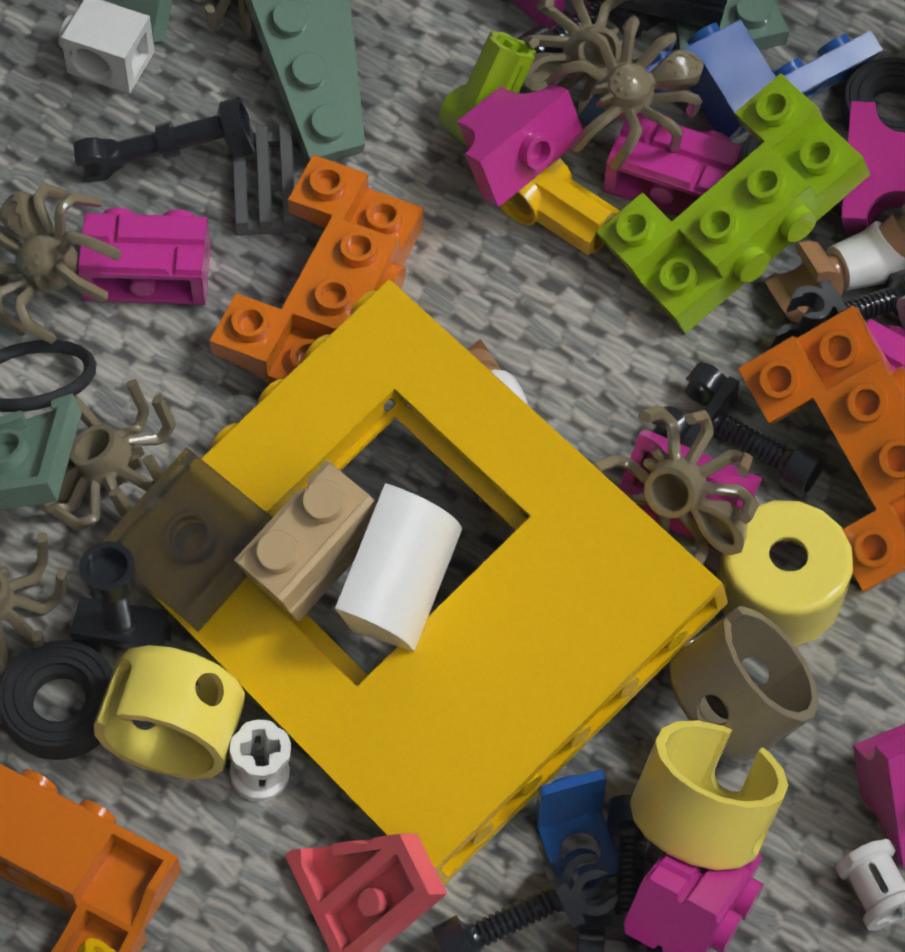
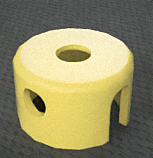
[717,500,853,646]
[94,645,245,780]
[630,720,789,871]

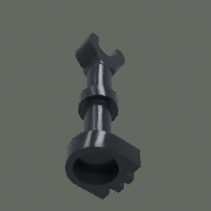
[73,97,255,183]

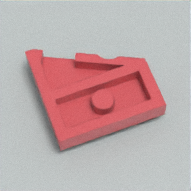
[285,833,447,952]

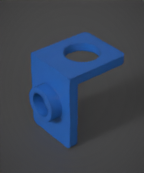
[534,770,619,884]

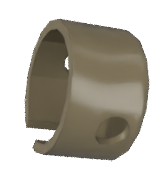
[669,606,819,761]

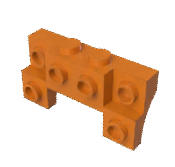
[209,155,424,385]
[738,306,905,592]
[0,764,181,952]

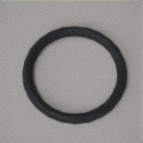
[0,340,97,412]

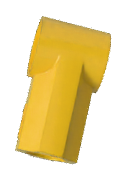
[500,158,620,255]

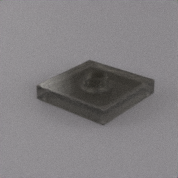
[102,447,273,632]

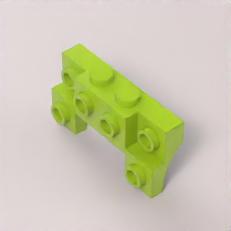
[597,73,871,334]

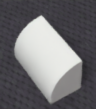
[335,483,462,652]

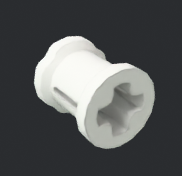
[229,719,291,802]
[835,839,905,931]

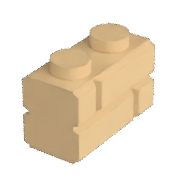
[234,460,377,622]

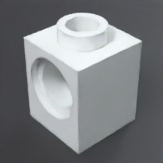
[59,0,155,94]

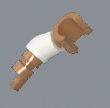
[764,204,905,322]

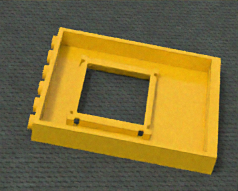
[114,279,728,886]

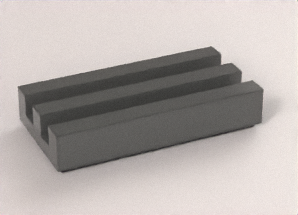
[233,124,297,235]

